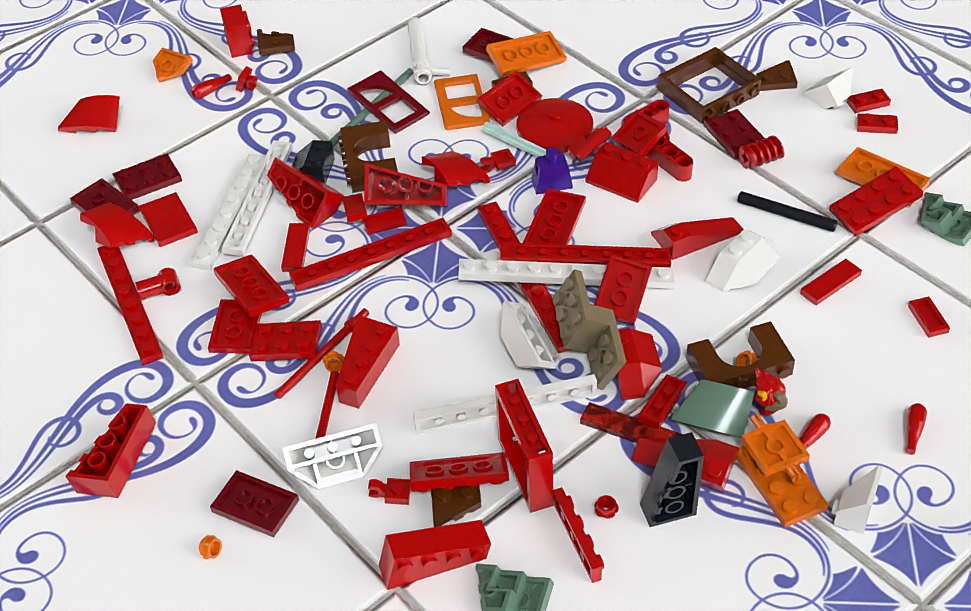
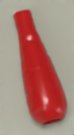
[191,74,232,99]
[906,403,927,455]
[799,413,831,449]

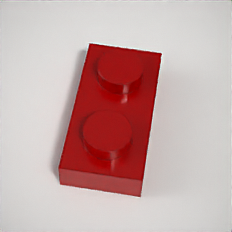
[846,88,891,114]
[856,113,898,134]

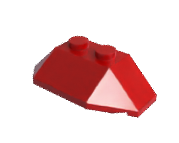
[615,327,662,401]

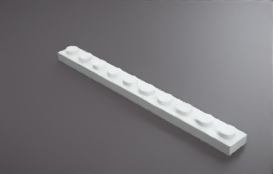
[458,259,675,289]

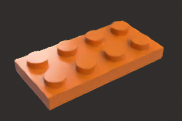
[486,31,567,77]
[837,147,931,207]
[736,445,829,528]

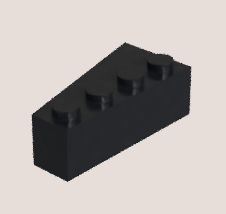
[640,432,704,527]

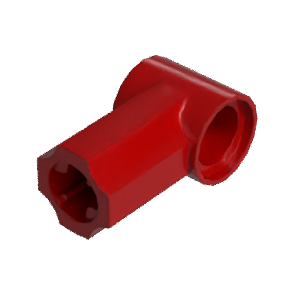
[135,267,181,299]

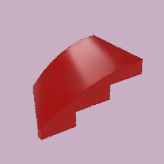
[58,95,120,133]
[567,127,612,162]
[421,151,490,186]
[80,202,154,248]

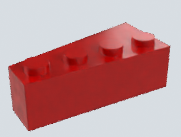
[364,163,448,207]
[336,315,400,409]
[65,403,156,498]
[379,520,491,590]

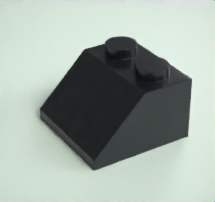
[292,140,335,184]

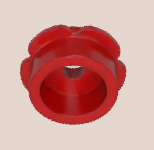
[594,495,619,519]

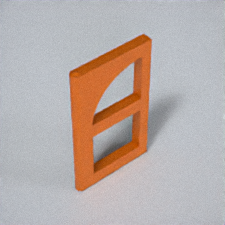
[434,74,490,131]

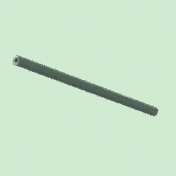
[329,68,414,147]

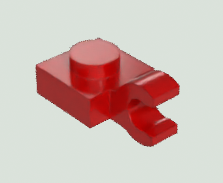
[480,148,516,173]
[368,478,411,505]

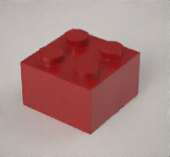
[220,4,255,58]

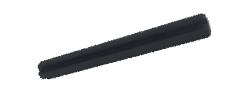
[737,191,838,232]

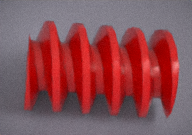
[738,135,785,169]

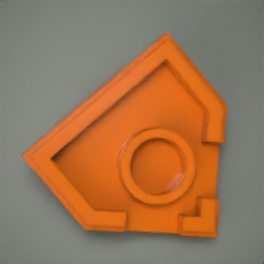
[153,47,193,83]

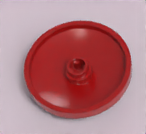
[517,98,593,153]

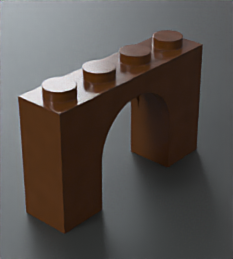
[338,120,398,193]
[686,321,795,389]

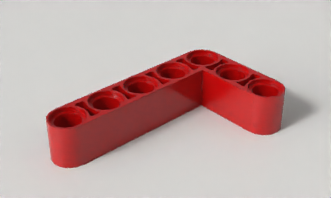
[623,99,693,182]

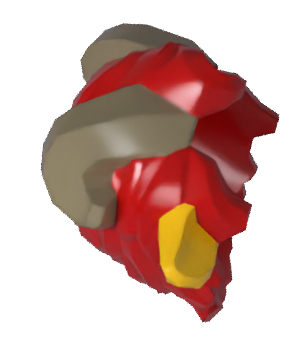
[754,368,788,416]

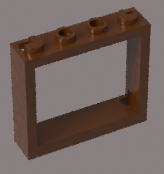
[658,47,761,124]

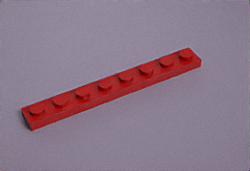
[289,218,452,292]
[500,242,671,268]
[97,246,164,366]

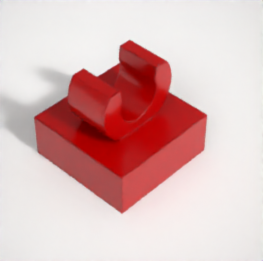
[235,66,258,92]

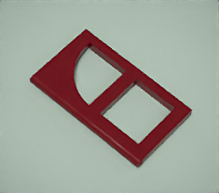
[347,70,430,134]

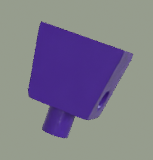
[532,148,573,195]

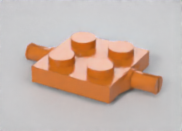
[741,414,810,482]

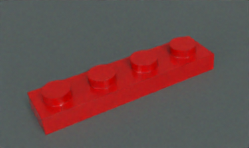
[553,487,604,583]

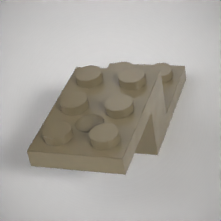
[553,269,626,390]

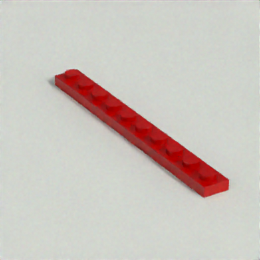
[477,201,570,354]

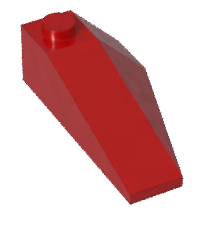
[651,217,744,260]

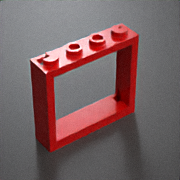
[495,379,554,513]

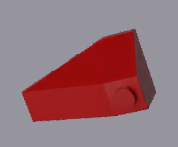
[267,157,344,228]
[631,438,740,493]

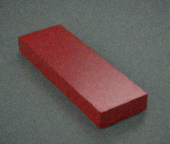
[281,223,310,272]
[800,258,862,306]
[637,374,688,430]

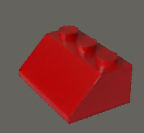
[585,142,658,203]

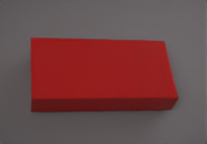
[342,193,368,222]
[362,207,407,235]
[908,296,950,338]

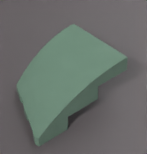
[921,192,971,246]
[670,379,755,438]
[475,564,554,611]

